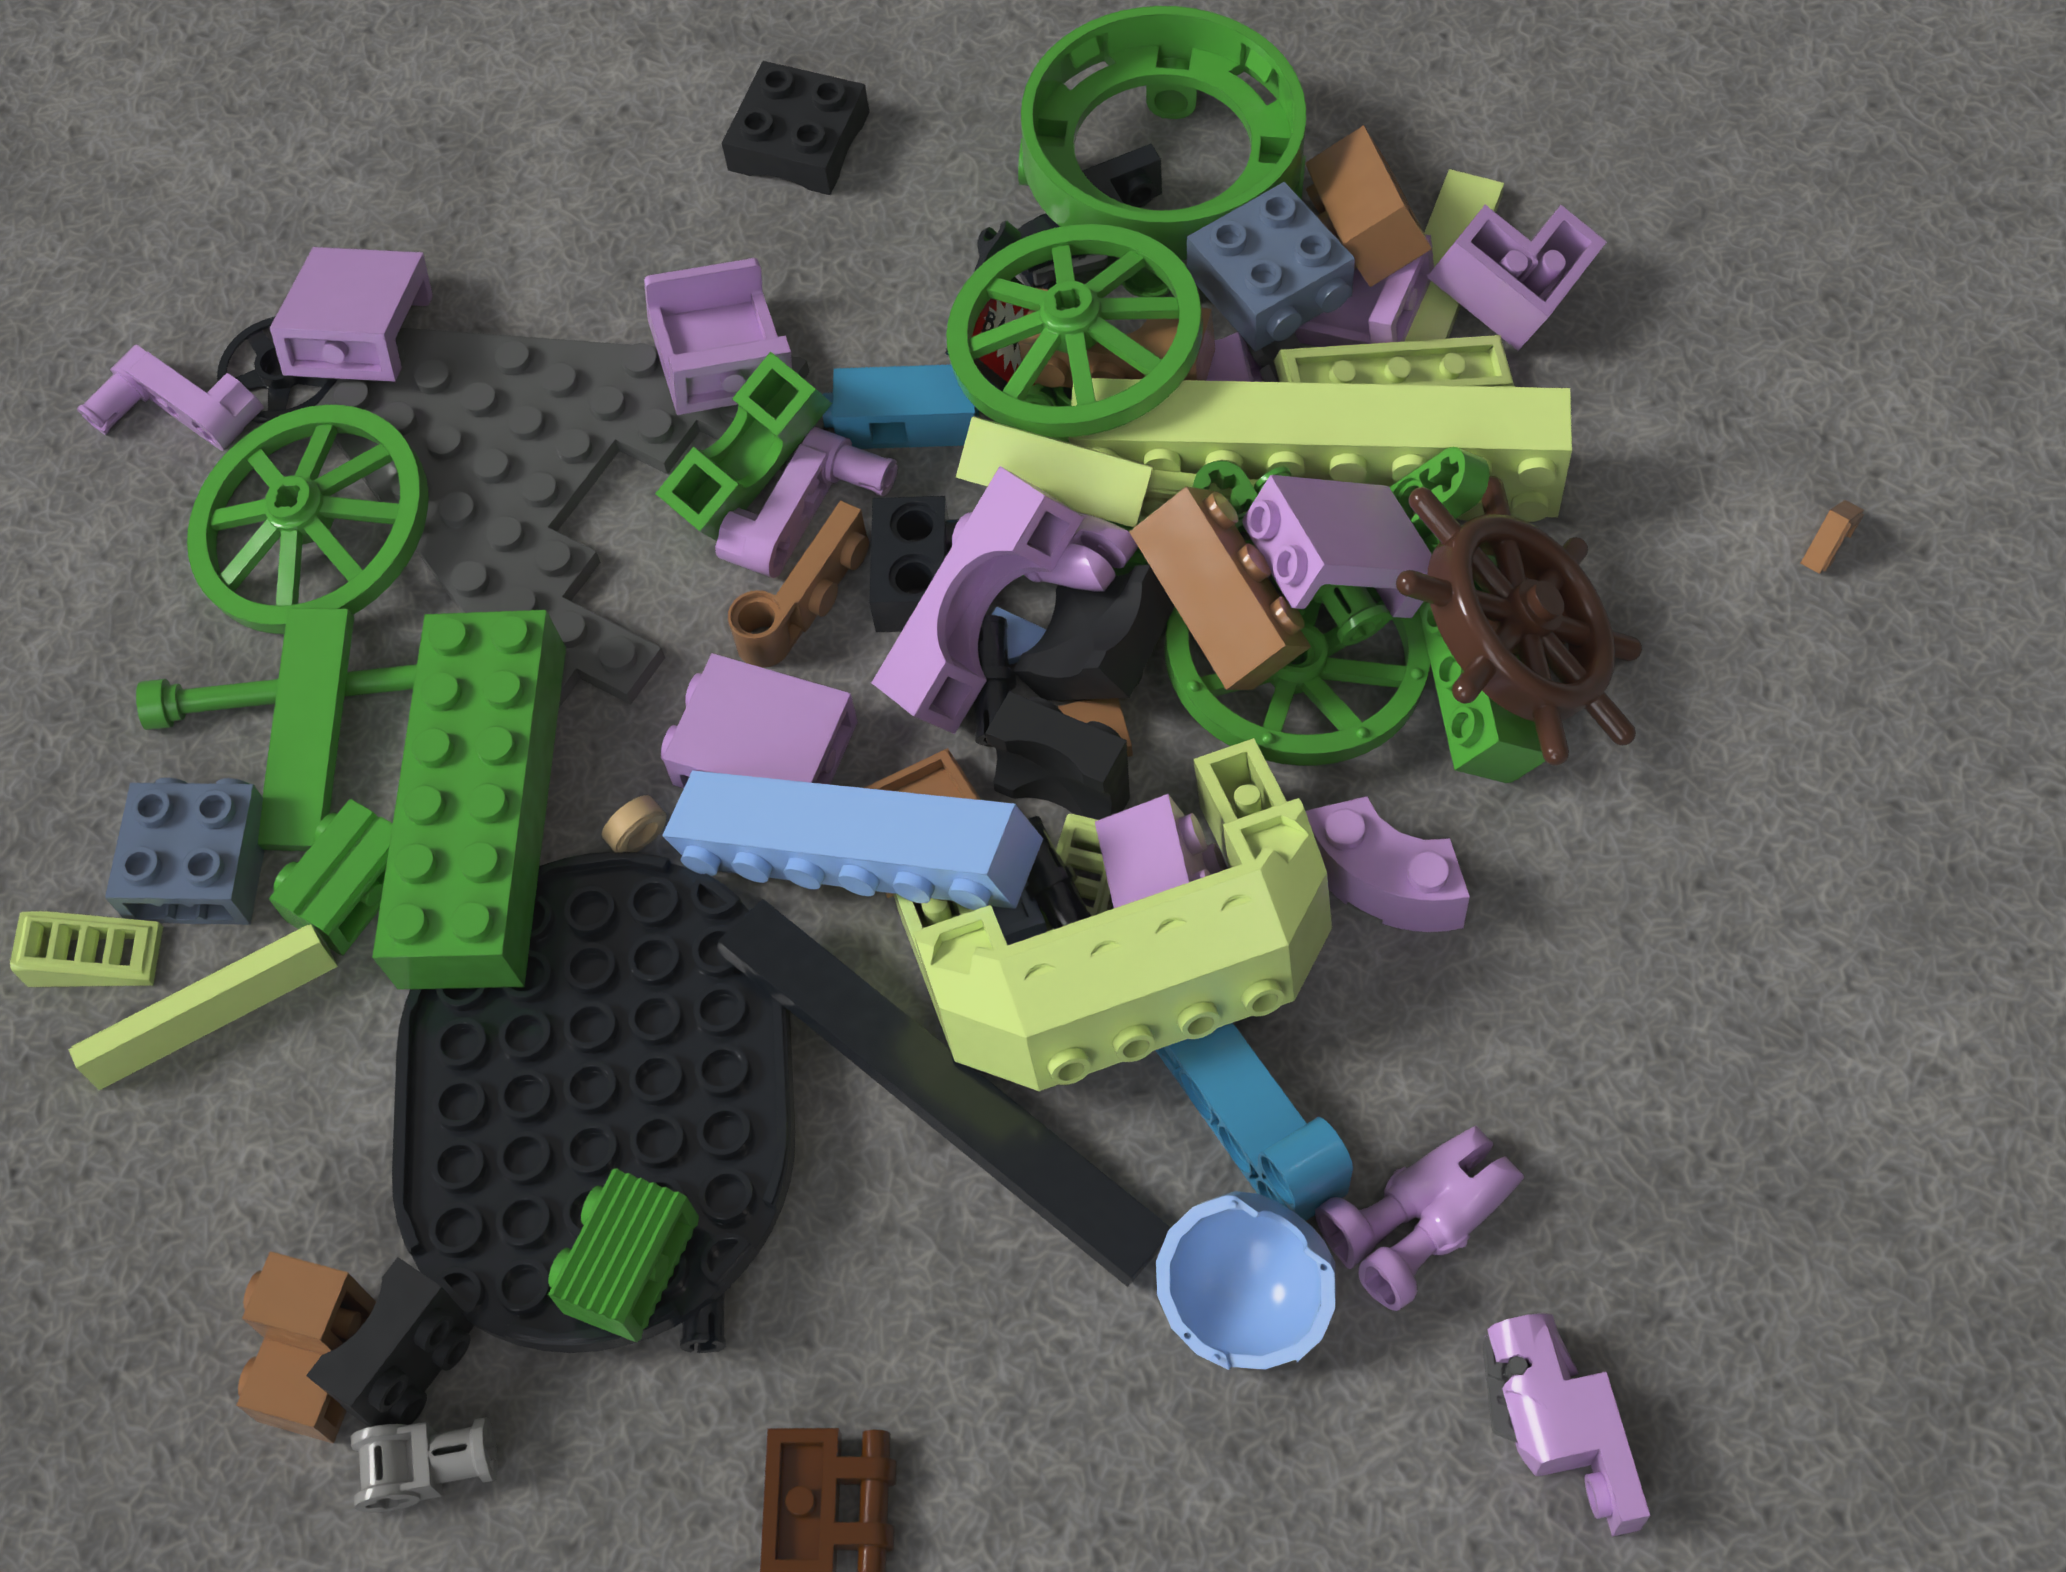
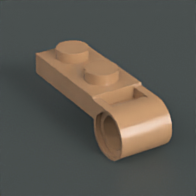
[728,500,869,668]

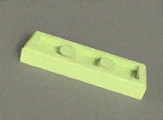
[956,416,1154,528]

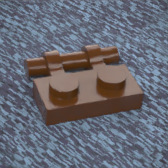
[760,1428,897,1572]

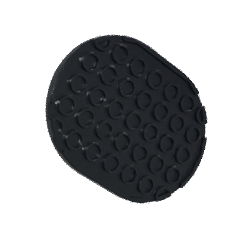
[392,851,795,1353]

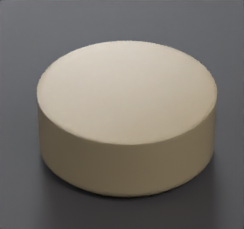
[602,795,667,853]

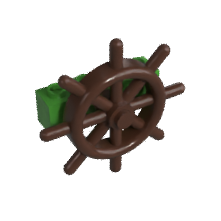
[1396,476,1642,783]

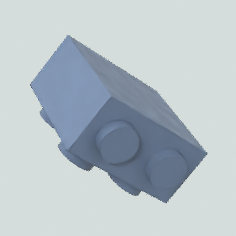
[1187,182,1355,352]
[105,778,265,925]

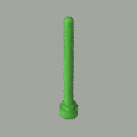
[136,664,417,730]

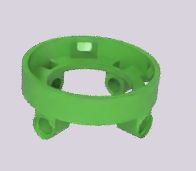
[1018,6,1306,297]

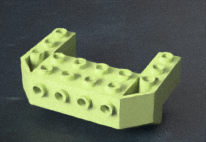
[893,738,1332,1091]

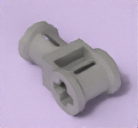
[351,1417,498,1513]

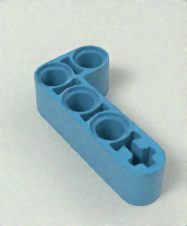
[1155,1023,1353,1221]

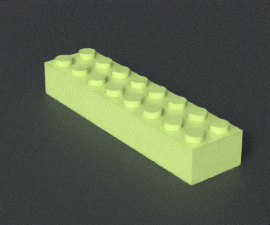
[1069,378,1572,522]

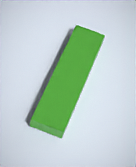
[257,608,355,851]

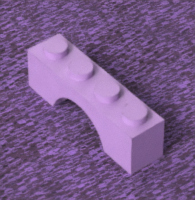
[871,466,1085,734]

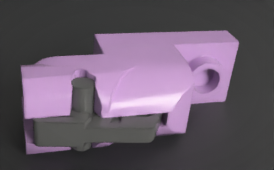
[1483,1313,1650,1537]

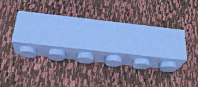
[662,770,1043,910]

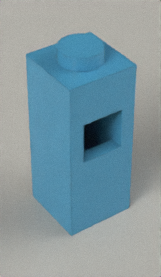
[823,365,980,449]

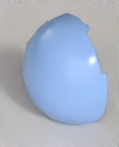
[1156,1191,1336,1370]

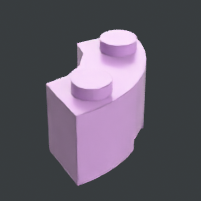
[1306,796,1470,932]

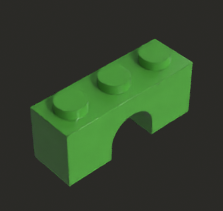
[655,351,832,541]

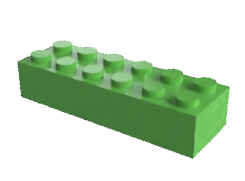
[372,610,566,989]

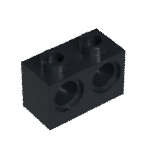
[869,496,959,632]

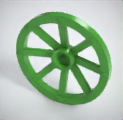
[946,224,1203,437]
[187,405,428,634]
[1164,540,1430,766]

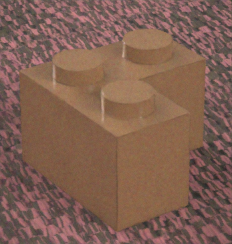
[236,1251,376,1444]

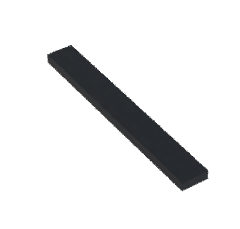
[717,899,1171,1287]

